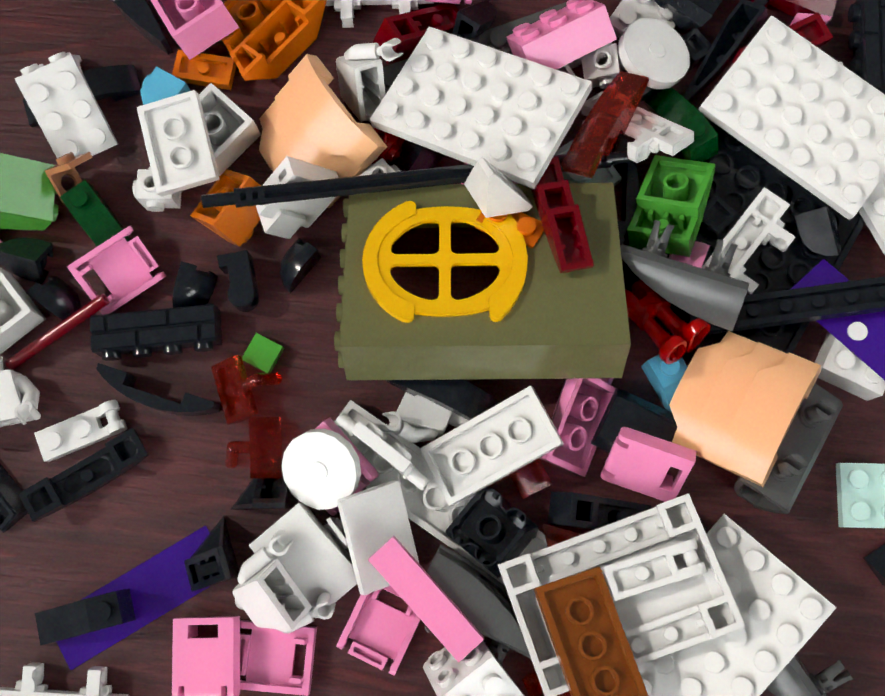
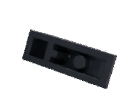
[548,492,651,530]
[35,589,136,646]

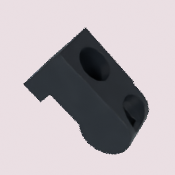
[217,250,259,312]

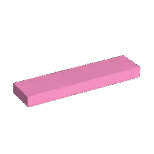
[368,536,484,662]

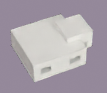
[256,156,338,239]

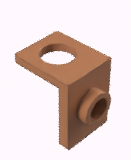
[45,152,93,203]

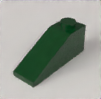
[644,87,718,162]
[60,180,132,246]

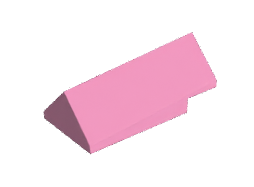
[539,378,616,477]

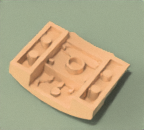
[259,54,387,208]
[669,331,821,487]

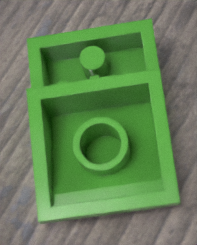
[627,155,715,257]

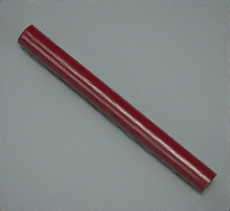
[5,294,110,370]

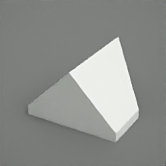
[464,157,533,218]

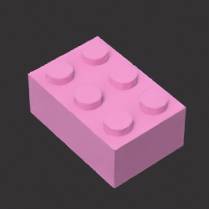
[151,0,239,60]
[506,0,617,70]

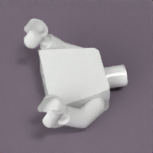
[336,38,403,122]
[0,356,41,427]
[378,392,469,443]
[232,530,336,633]

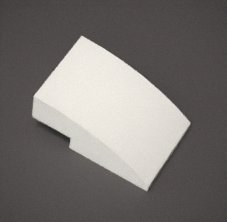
[249,503,357,618]

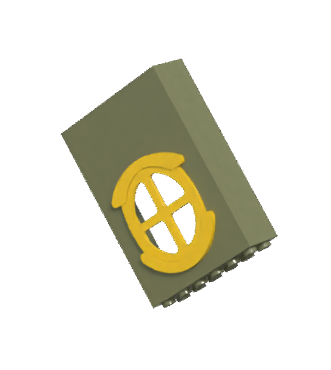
[334,182,631,380]

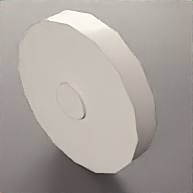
[618,18,690,90]
[281,429,361,510]

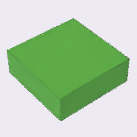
[241,333,285,375]

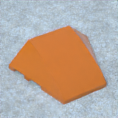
[222,0,327,81]

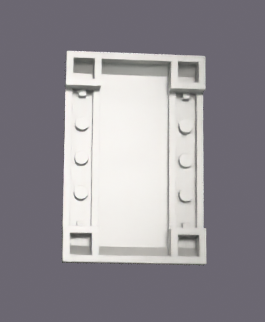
[498,493,746,696]

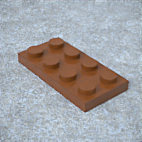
[534,566,648,696]

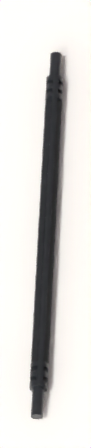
[201,149,634,208]

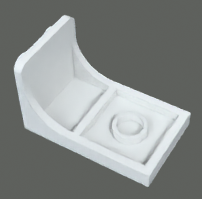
[15,51,118,158]
[423,640,525,696]

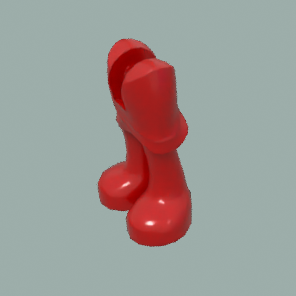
[625,279,711,364]

